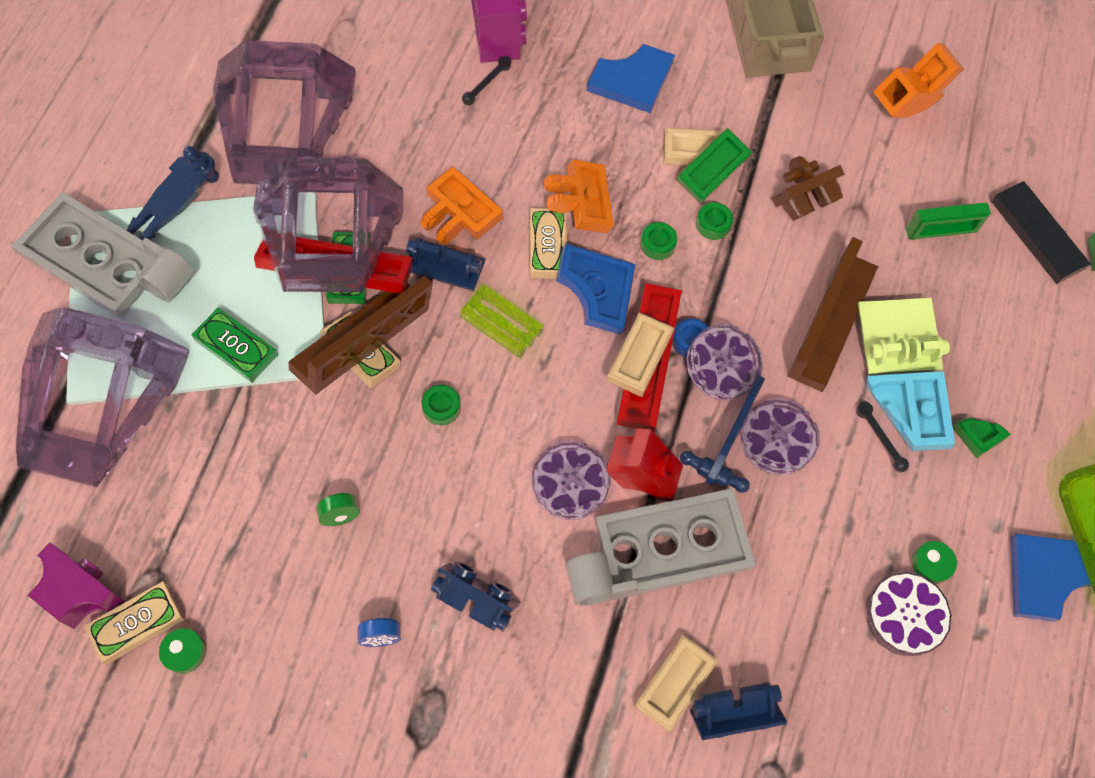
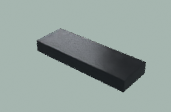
[991,181,1091,284]

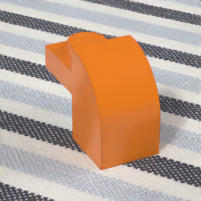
[873,43,964,118]

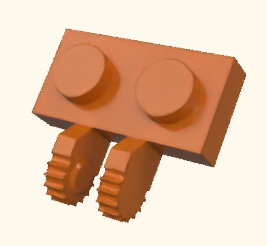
[544,159,614,234]
[420,166,503,245]

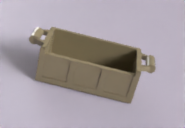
[726,0,824,78]

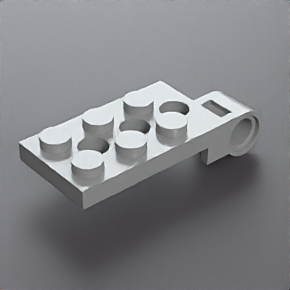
[11,192,195,318]
[566,488,756,606]

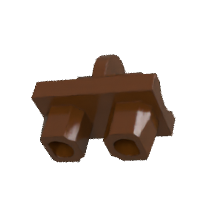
[772,156,845,221]

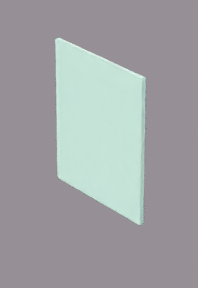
[66,190,324,405]

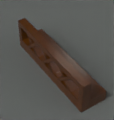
[787,237,879,392]
[289,276,433,395]

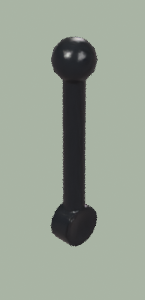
[462,56,511,106]
[856,402,909,472]

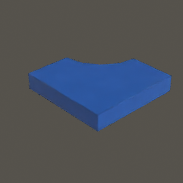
[587,44,675,113]
[556,244,636,335]
[1011,534,1095,622]

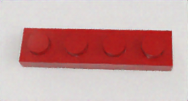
[254,231,413,294]
[616,283,682,432]

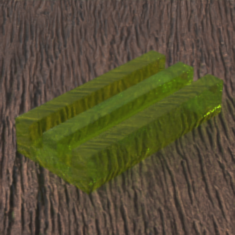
[460,284,544,359]

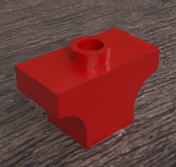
[606,428,683,501]

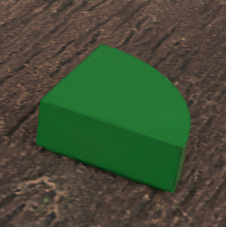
[953,418,1011,458]

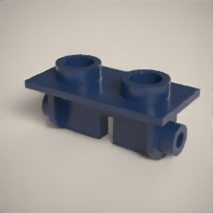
[406,237,486,292]
[431,561,521,632]
[690,681,787,741]

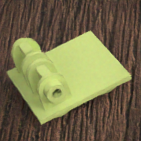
[858,298,950,375]

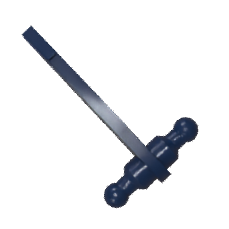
[126,146,219,240]
[680,375,765,493]

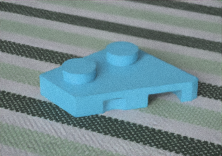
[866,371,955,451]

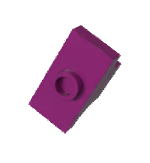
[27,542,125,629]

